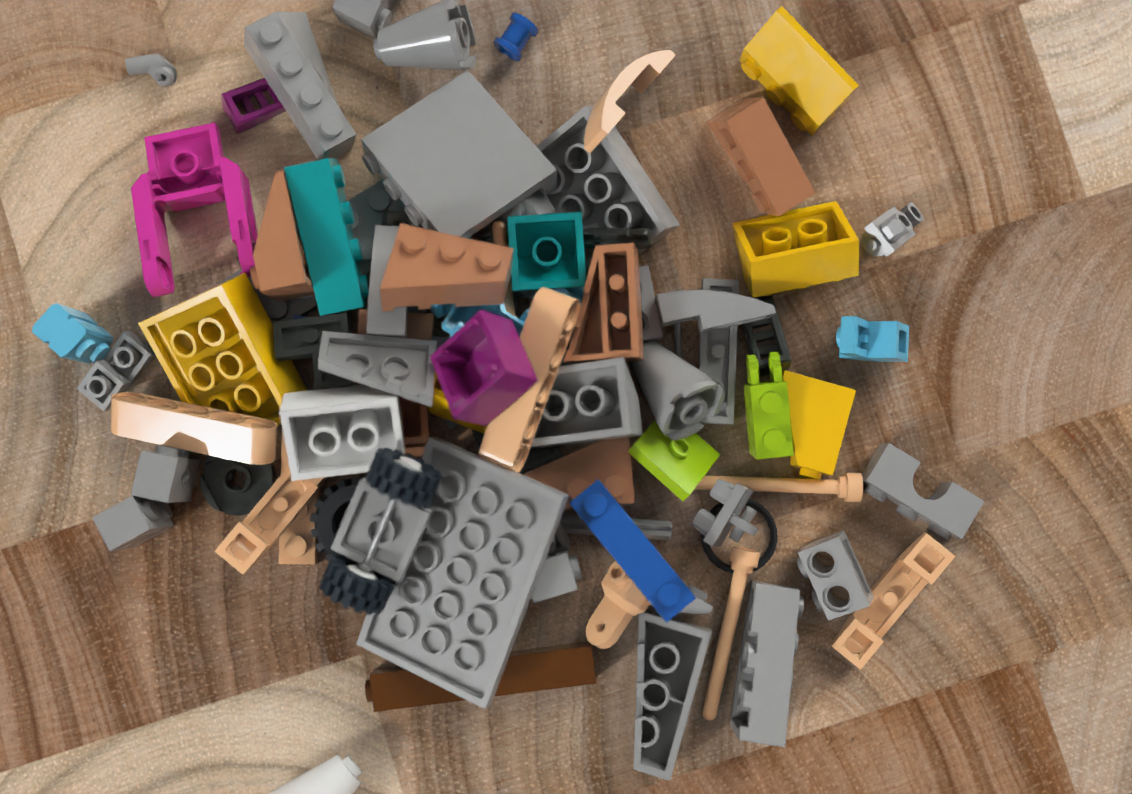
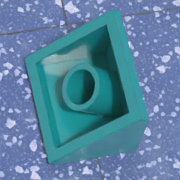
[507,212,586,292]

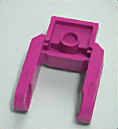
[131,122,258,297]

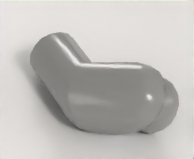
[125,54,177,86]

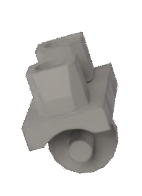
[862,202,924,257]
[692,479,759,547]

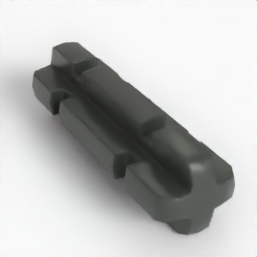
[583,228,652,249]

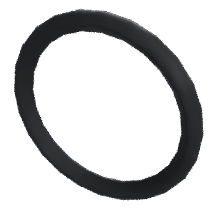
[701,499,778,573]

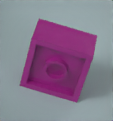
[430,310,538,426]

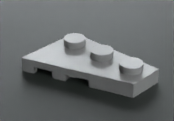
[318,331,437,407]

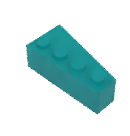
[284,158,369,316]

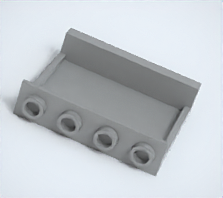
[361,70,557,238]

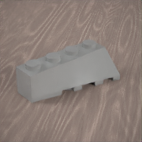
[244,11,357,160]

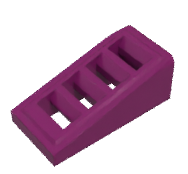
[221,78,286,134]

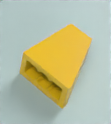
[782,370,856,480]

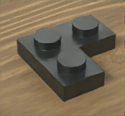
[273,313,355,390]

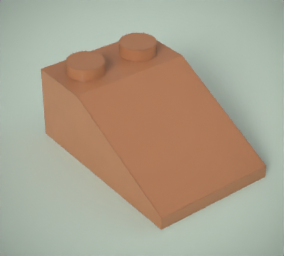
[250,171,315,302]

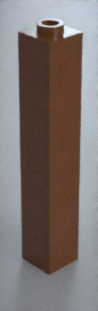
[365,641,596,712]

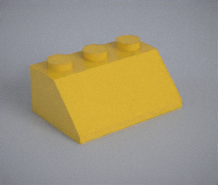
[739,6,859,136]
[732,201,859,298]

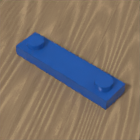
[569,479,696,623]

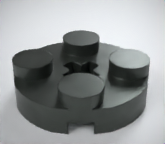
[200,455,276,516]

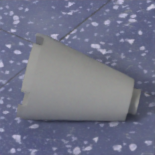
[373,0,476,70]
[629,341,725,440]

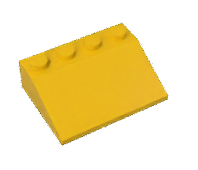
[138,273,308,426]

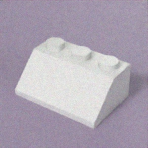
[279,384,406,481]

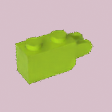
[743,352,794,460]

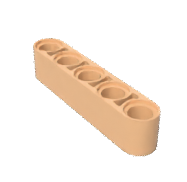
[478,287,580,473]
[111,392,277,465]

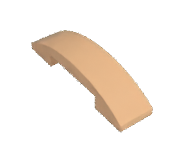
[584,50,675,154]
[214,462,328,575]
[831,532,956,670]

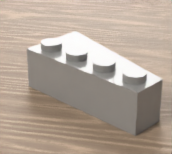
[729,580,804,747]
[634,610,712,781]

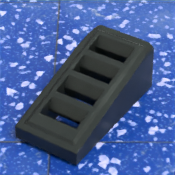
[742,295,792,377]

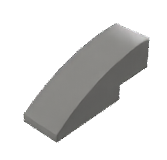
[367,225,408,337]
[655,290,776,334]

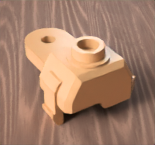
[586,561,651,649]

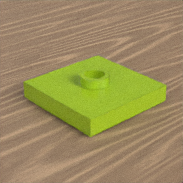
[627,420,720,501]

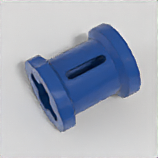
[493,12,539,62]

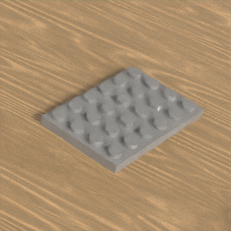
[356,437,569,709]

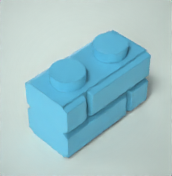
[31,303,114,364]

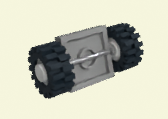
[319,448,443,615]

